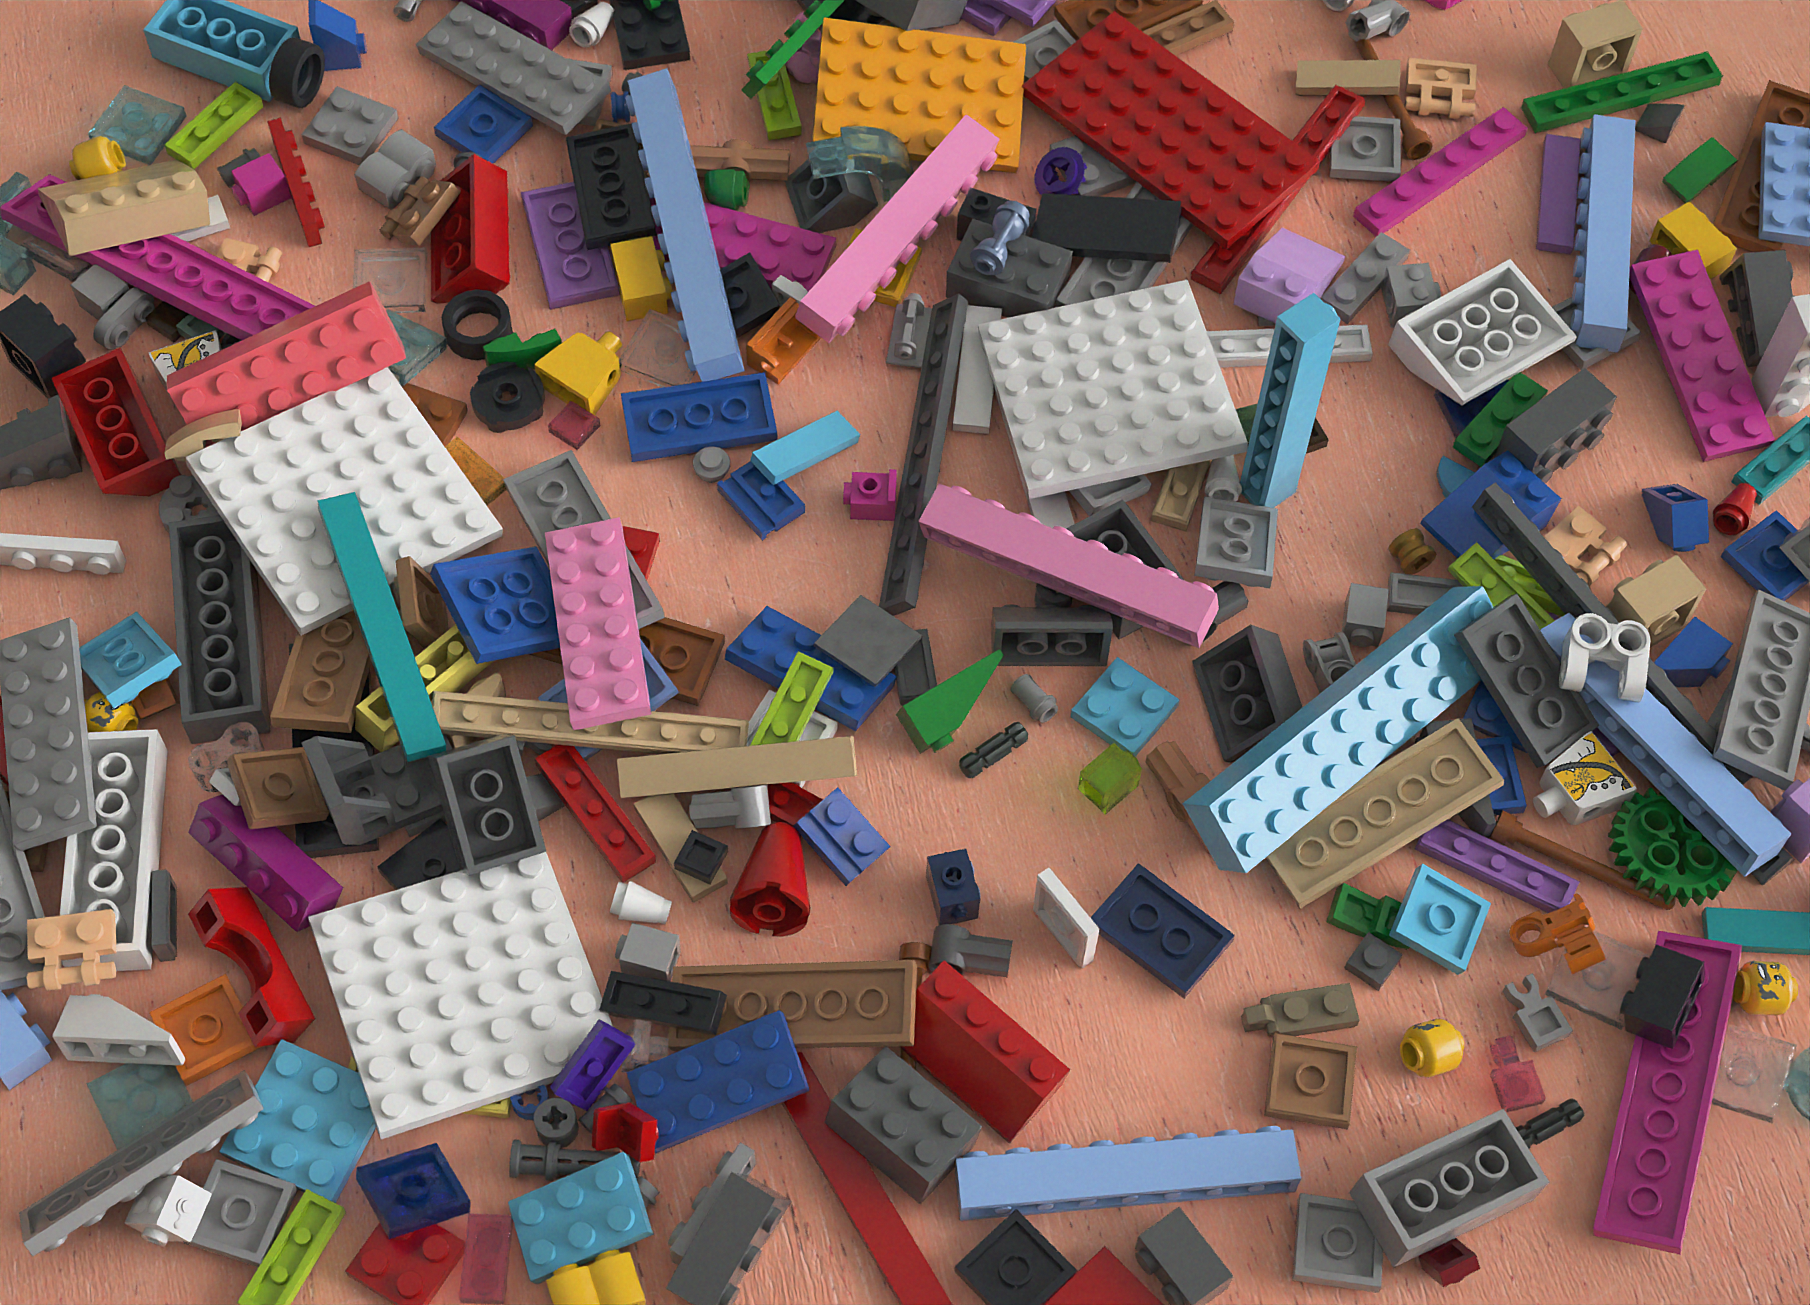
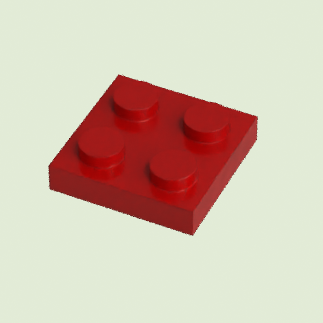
[345,1199,468,1305]

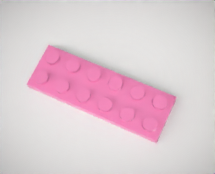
[545,517,652,730]

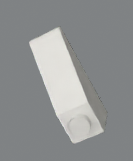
[52,994,185,1066]

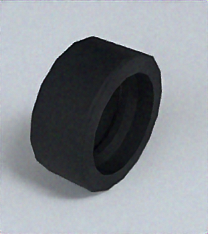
[269,38,325,108]
[441,289,513,361]

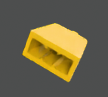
[534,331,622,419]

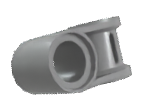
[1303,632,1356,693]

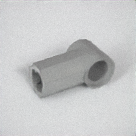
[1345,0,1410,41]
[689,785,771,828]

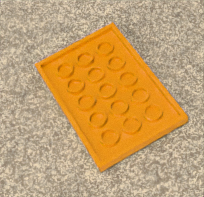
[811,18,1026,173]

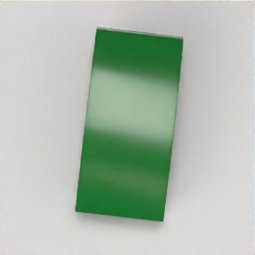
[1662,137,1738,204]
[483,328,562,370]

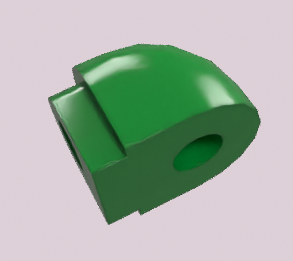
[704,169,750,211]

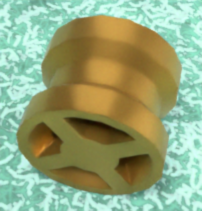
[1388,528,1437,575]

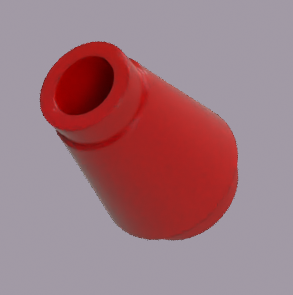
[1713,483,1757,535]

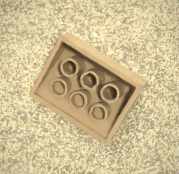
[38,160,210,256]

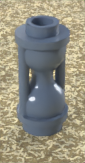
[970,200,1030,275]

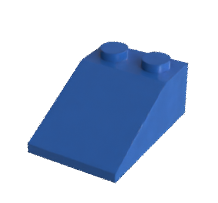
[1420,450,1562,560]

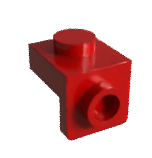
[591,1102,658,1162]

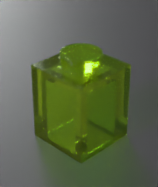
[1078,743,1142,815]

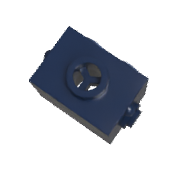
[926,849,981,925]

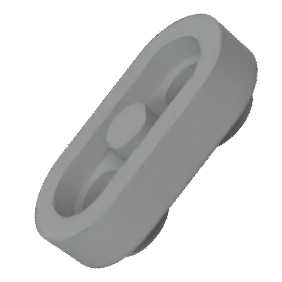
[93,287,155,350]

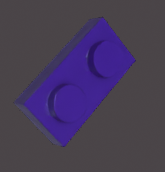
[550,1019,636,1111]

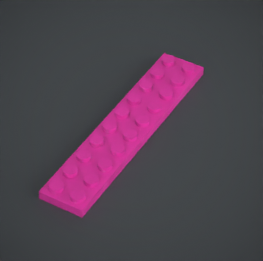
[0,174,315,340]

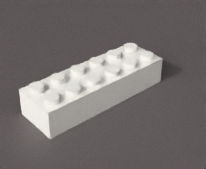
[60,729,168,971]

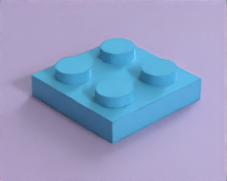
[1070,657,1180,760]
[1389,864,1491,975]

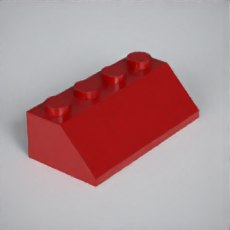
[431,154,510,304]
[52,348,181,497]
[899,960,1071,1144]

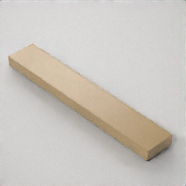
[617,736,857,798]

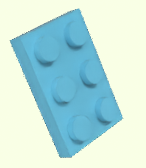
[79,612,182,708]
[508,1152,653,1284]

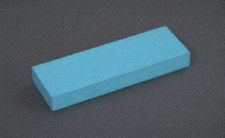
[750,411,860,485]

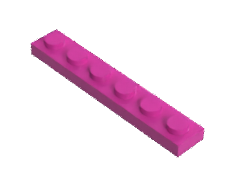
[1353,107,1527,237]

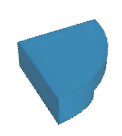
[1436,456,1475,498]

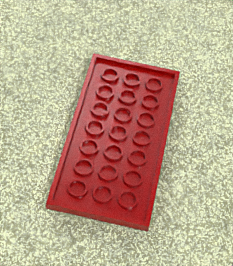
[1022,11,1320,249]

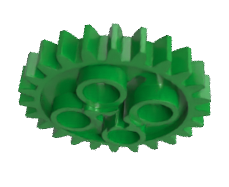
[1608,787,1738,907]

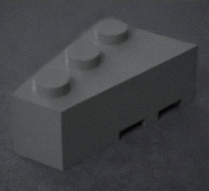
[1719,250,1793,367]
[666,1172,792,1305]

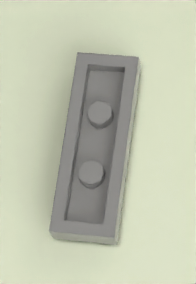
[1320,232,1410,324]
[668,1142,756,1265]

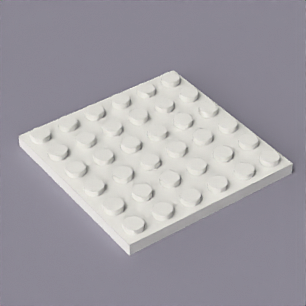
[978,280,1248,499]
[186,367,503,636]
[308,852,613,1139]

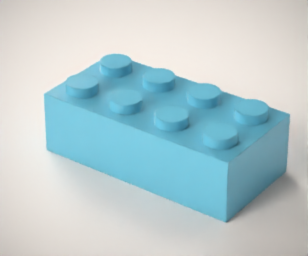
[143,0,301,102]

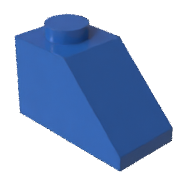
[308,0,367,71]
[1642,484,1709,552]
[1654,617,1733,687]

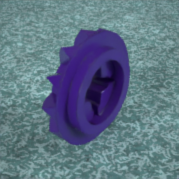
[1034,147,1088,195]

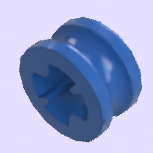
[611,91,630,123]
[510,1084,550,1120]

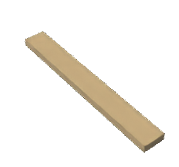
[432,691,749,754]

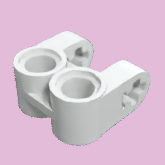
[1559,613,1651,703]

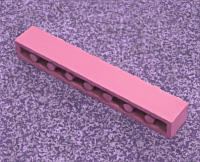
[795,114,1000,343]
[919,483,1219,648]

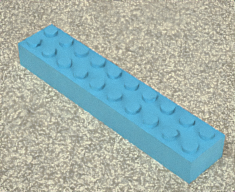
[1182,586,1493,873]

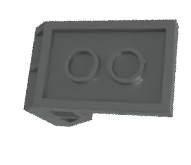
[302,734,452,845]

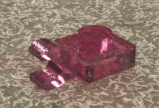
[1490,1035,1546,1113]

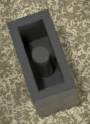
[1135,1207,1233,1305]

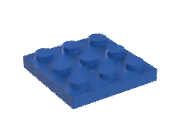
[430,546,560,664]

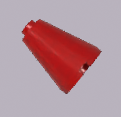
[729,822,810,937]

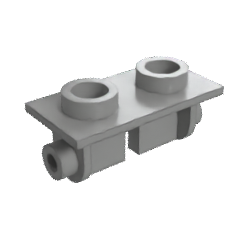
[886,293,932,368]

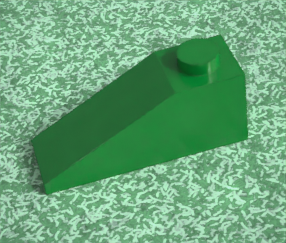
[896,649,1004,754]

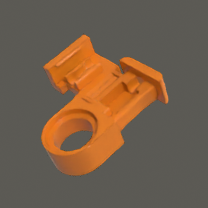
[1509,894,1606,974]

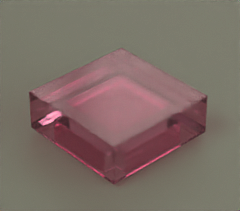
[548,401,600,450]

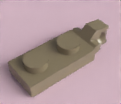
[1241,983,1360,1036]

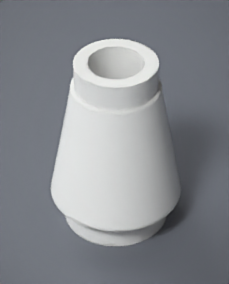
[569,1,614,47]
[1205,455,1242,502]
[610,881,672,924]

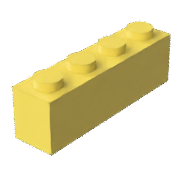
[355,624,493,752]

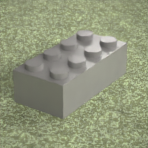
[1349,1108,1550,1268]

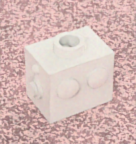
[124,1175,211,1246]

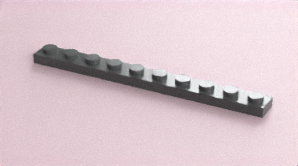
[879,294,968,616]
[1472,482,1753,785]

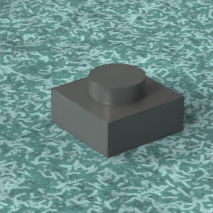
[1345,932,1403,991]

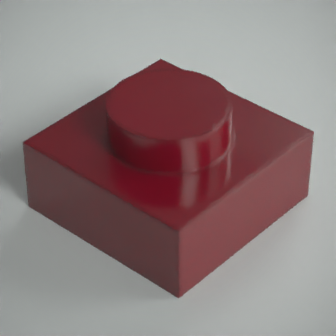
[1418,1238,1480,1287]

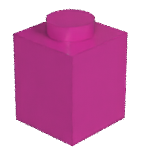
[231,153,291,216]

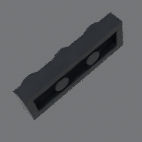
[599,971,727,1035]

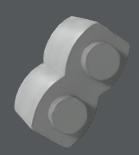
[354,129,436,209]

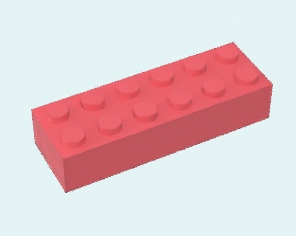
[167,281,406,447]

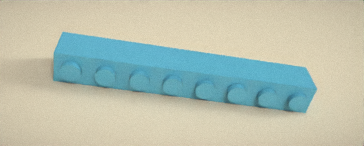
[1240,293,1341,508]

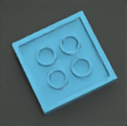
[219,1039,376,1203]

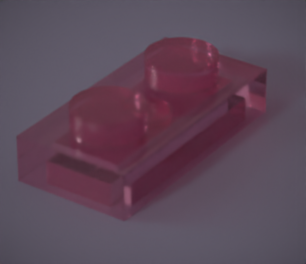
[459,1213,513,1305]

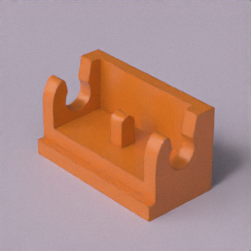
[746,297,821,385]

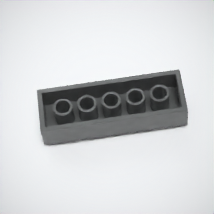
[169,515,270,744]

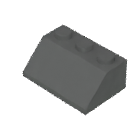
[991,605,1113,666]
[1192,625,1303,763]

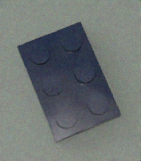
[1091,863,1235,999]

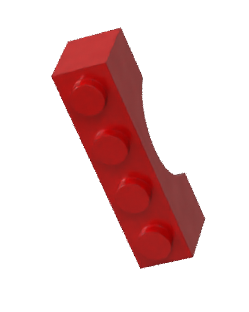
[188,887,316,1047]

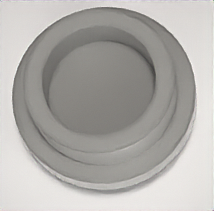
[693,447,730,483]

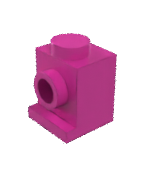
[843,469,897,521]

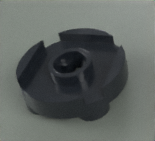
[470,362,545,433]

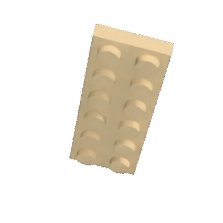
[1265,718,1504,909]

